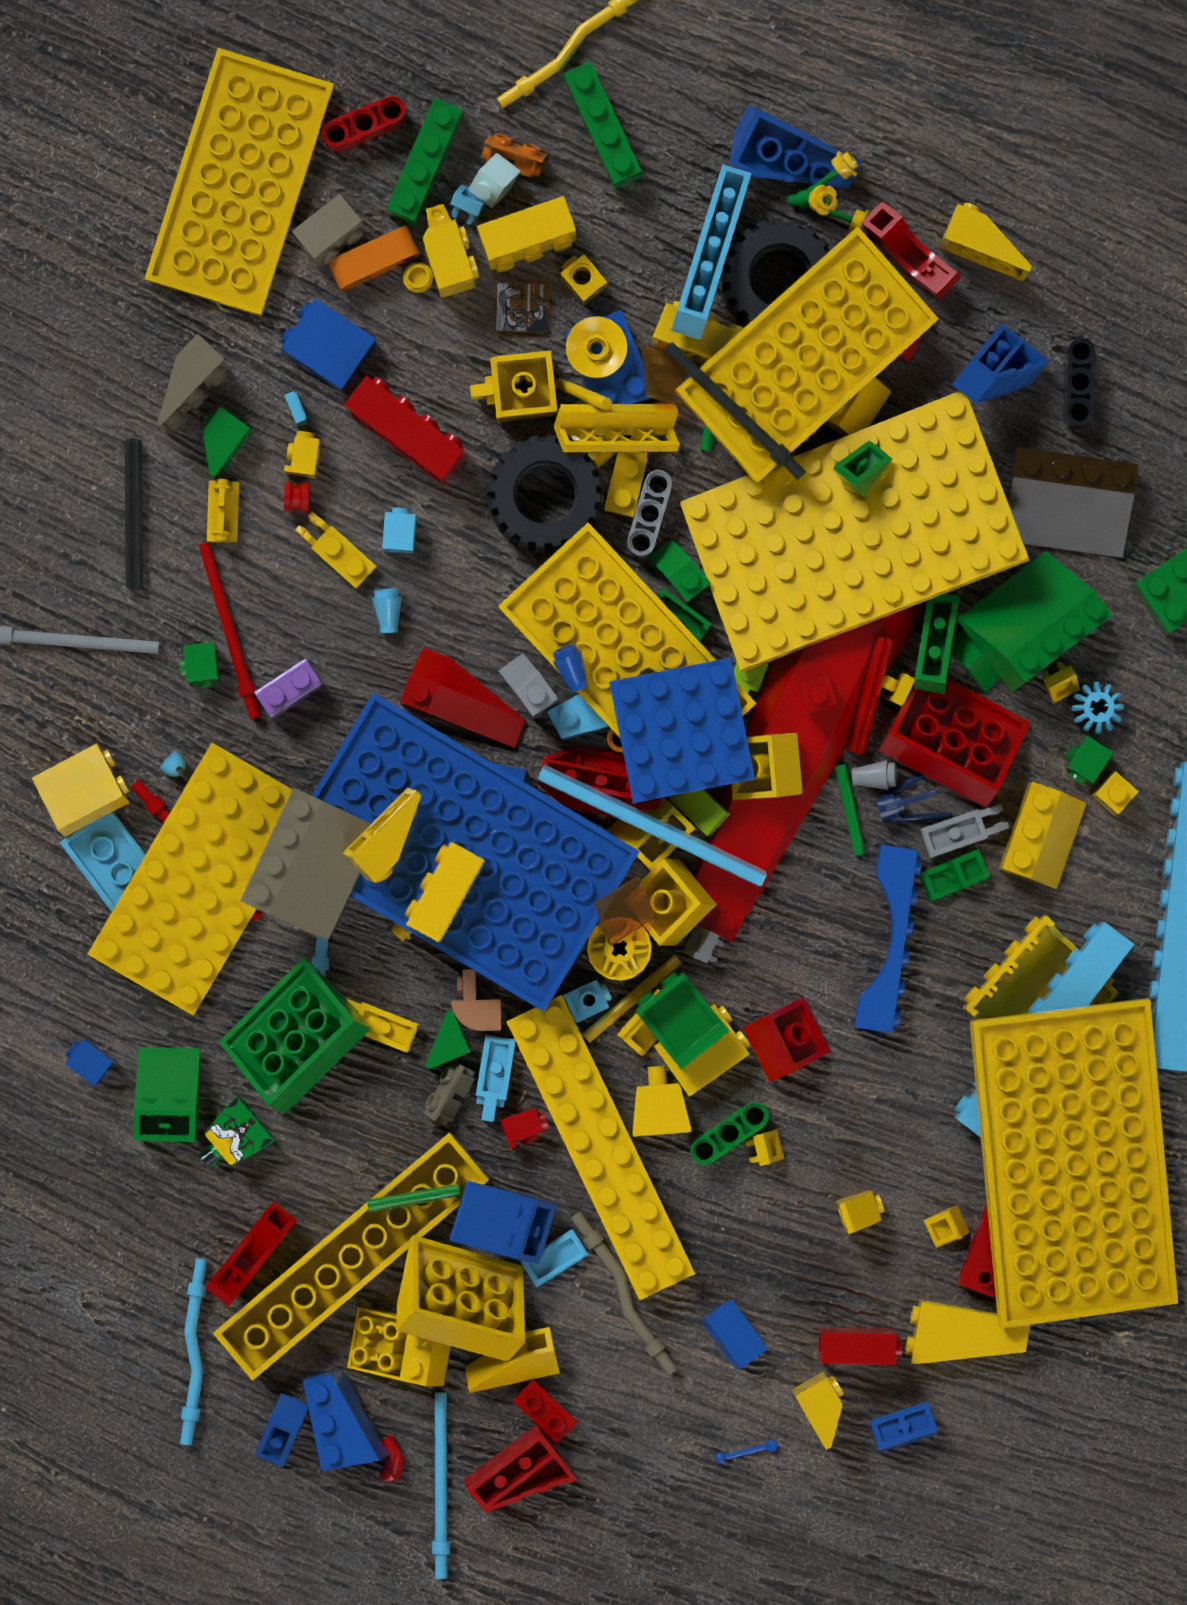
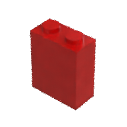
[818,1327,902,1365]

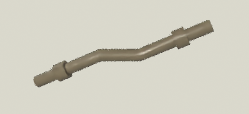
[571,1211,678,1376]

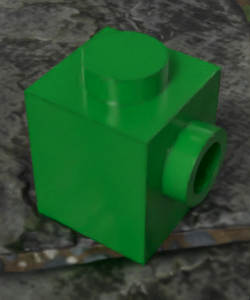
[180,642,221,689]
[1064,736,1114,786]

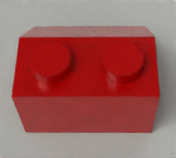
[743,997,831,1082]

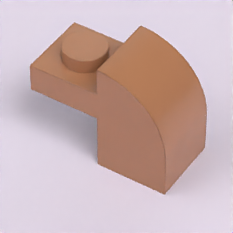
[451,969,502,1031]

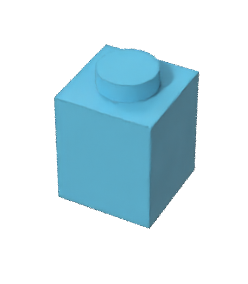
[382,508,417,554]

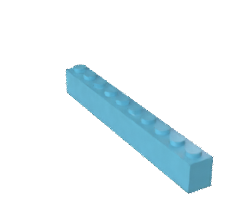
[1149,762,1187,1071]

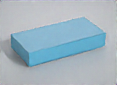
[520,1228,589,1287]

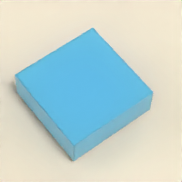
[284,391,308,427]

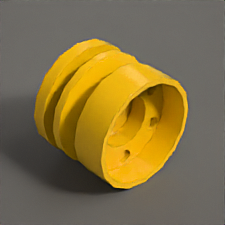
[587,916,652,981]

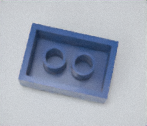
[565,310,655,404]

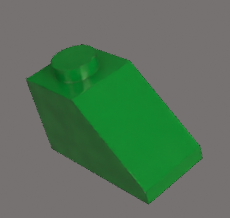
[202,407,252,481]
[648,538,711,605]

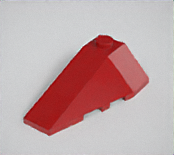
[399,647,525,748]

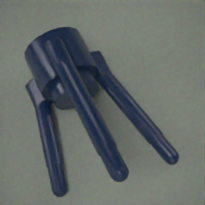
[875,773,952,825]

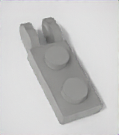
[920,804,1010,858]

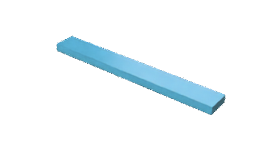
[538,764,766,886]

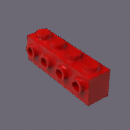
[956,1201,995,1297]

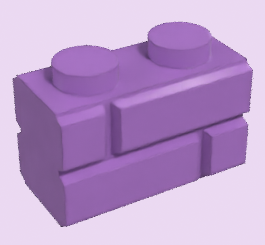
[254,658,324,719]

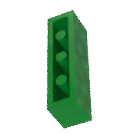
[563,61,642,190]
[386,97,464,227]

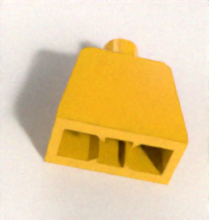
[632,1066,691,1137]

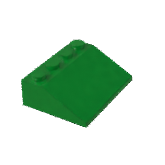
[957,551,1113,692]
[219,957,371,1113]

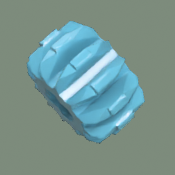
[1071,682,1124,734]

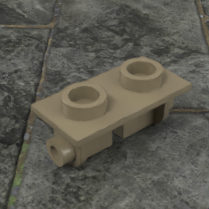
[423,1060,475,1126]

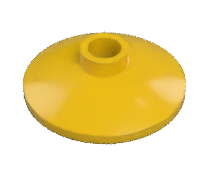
[566,316,627,378]

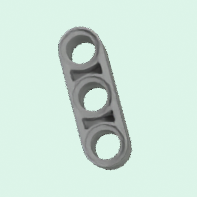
[627,470,672,559]

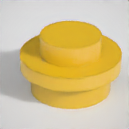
[403,262,433,293]

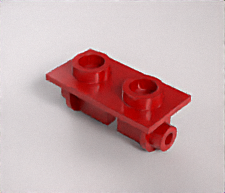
[513,1379,578,1443]

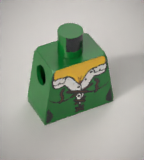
[199,1095,276,1169]

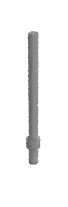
[0,626,159,654]

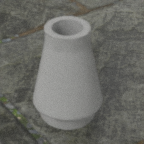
[852,760,897,790]

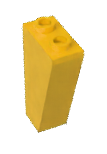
[905,1299,1030,1364]

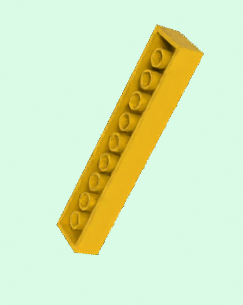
[506,995,695,1300]
[213,1131,490,1381]

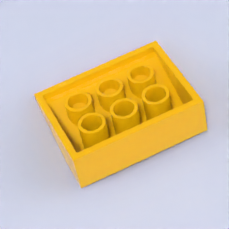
[397,1235,525,1361]

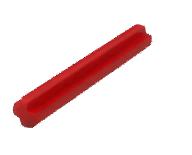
[847,636,894,754]

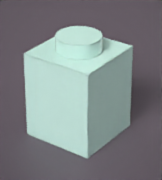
[468,153,521,208]

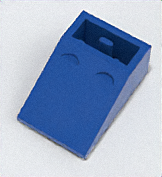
[450,1180,557,1264]

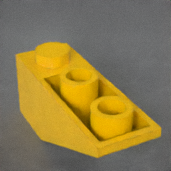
[465,1327,560,1393]

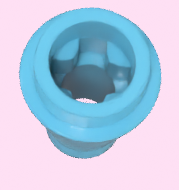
[372,588,402,633]

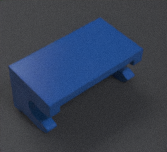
[699,1299,768,1370]
[869,1402,938,1453]

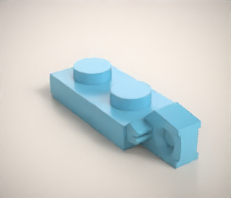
[476,1035,516,1122]

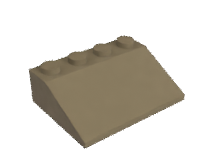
[240,787,371,941]

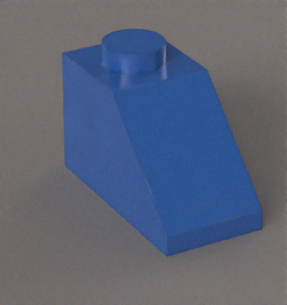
[255,1393,308,1468]

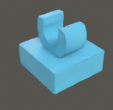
[450,184,486,225]

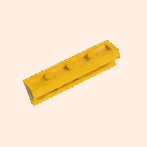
[554,404,680,452]

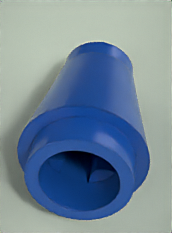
[552,644,588,692]

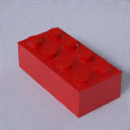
[344,375,466,486]

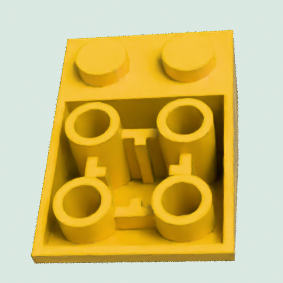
[347,1307,451,1386]

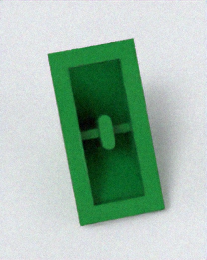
[833,440,893,496]
[951,629,1001,692]
[425,1009,471,1069]

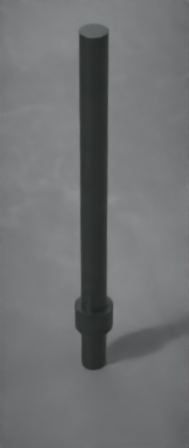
[664,342,806,480]

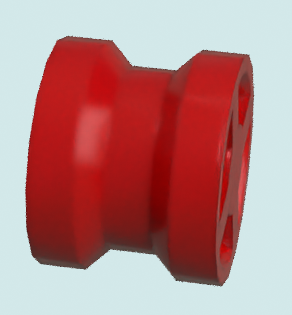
[284,482,310,513]

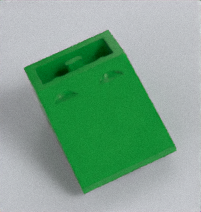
[133,1047,201,1142]

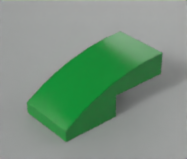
[918,849,990,902]

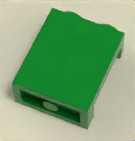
[635,972,730,1069]

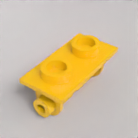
[207,479,239,543]

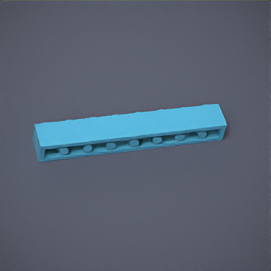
[954,922,1134,1138]

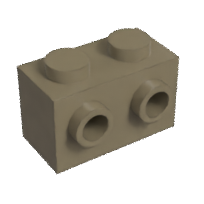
[292,194,366,268]

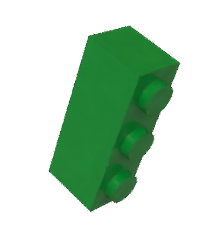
[915,594,959,694]

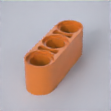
[328,226,420,291]

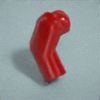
[379,1435,405,1483]

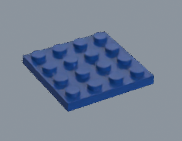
[609,658,755,803]

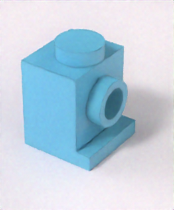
[563,980,612,1023]

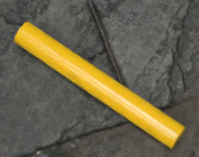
[554,378,612,410]

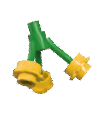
[788,151,869,235]

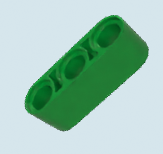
[690,1102,769,1165]

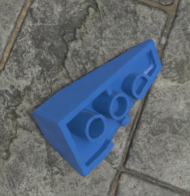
[729,105,861,189]

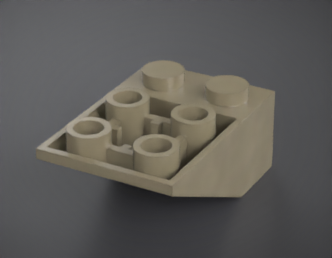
[157,334,230,433]

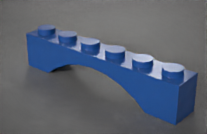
[854,845,922,1033]

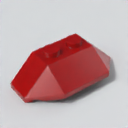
[538,745,661,818]

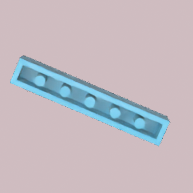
[671,164,752,340]

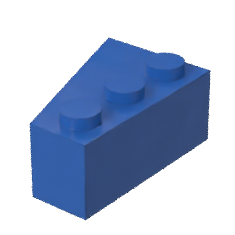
[952,323,1050,404]
[303,1369,390,1471]

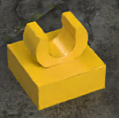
[1043,662,1080,704]
[882,672,915,706]
[745,1129,785,1166]

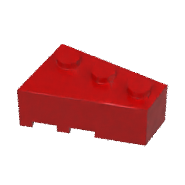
[464,1424,577,1513]

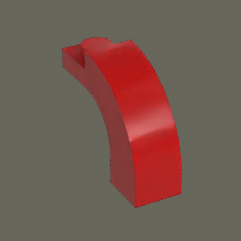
[861,201,961,300]
[204,1201,297,1307]

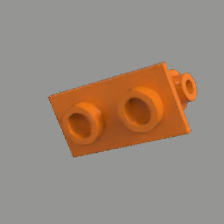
[481,134,547,178]

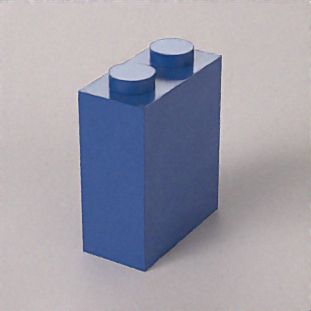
[280,298,377,393]

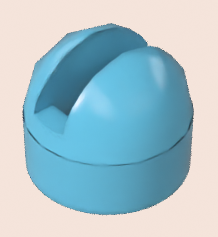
[159,750,186,777]

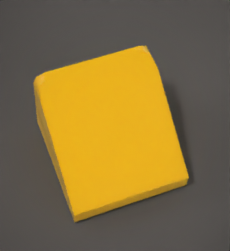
[923,1205,969,1248]

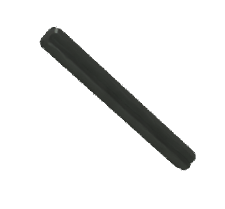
[125,438,143,590]

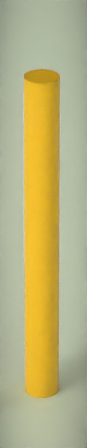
[582,954,682,1043]

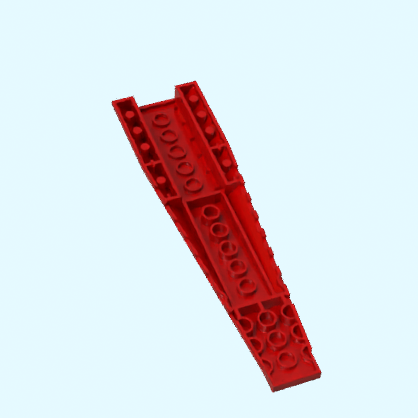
[693,600,928,942]

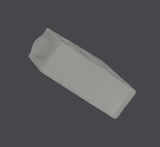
[498,654,558,721]

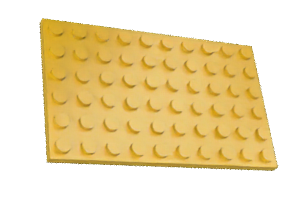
[680,391,1030,672]
[970,998,1178,1329]

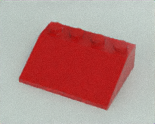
[878,678,1031,808]

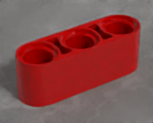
[322,96,407,153]

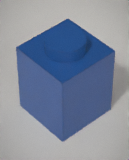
[65,1039,116,1086]

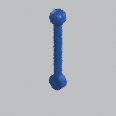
[715,1439,778,1464]

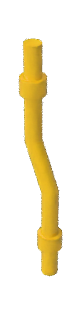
[496,0,638,108]

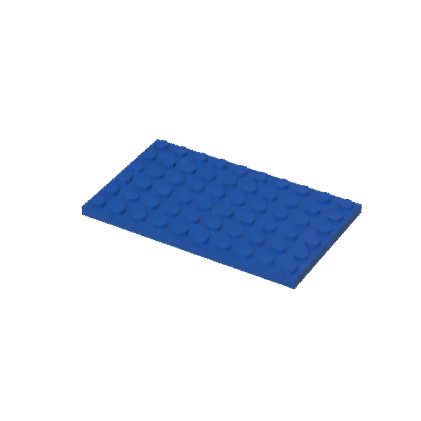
[312,692,640,1011]

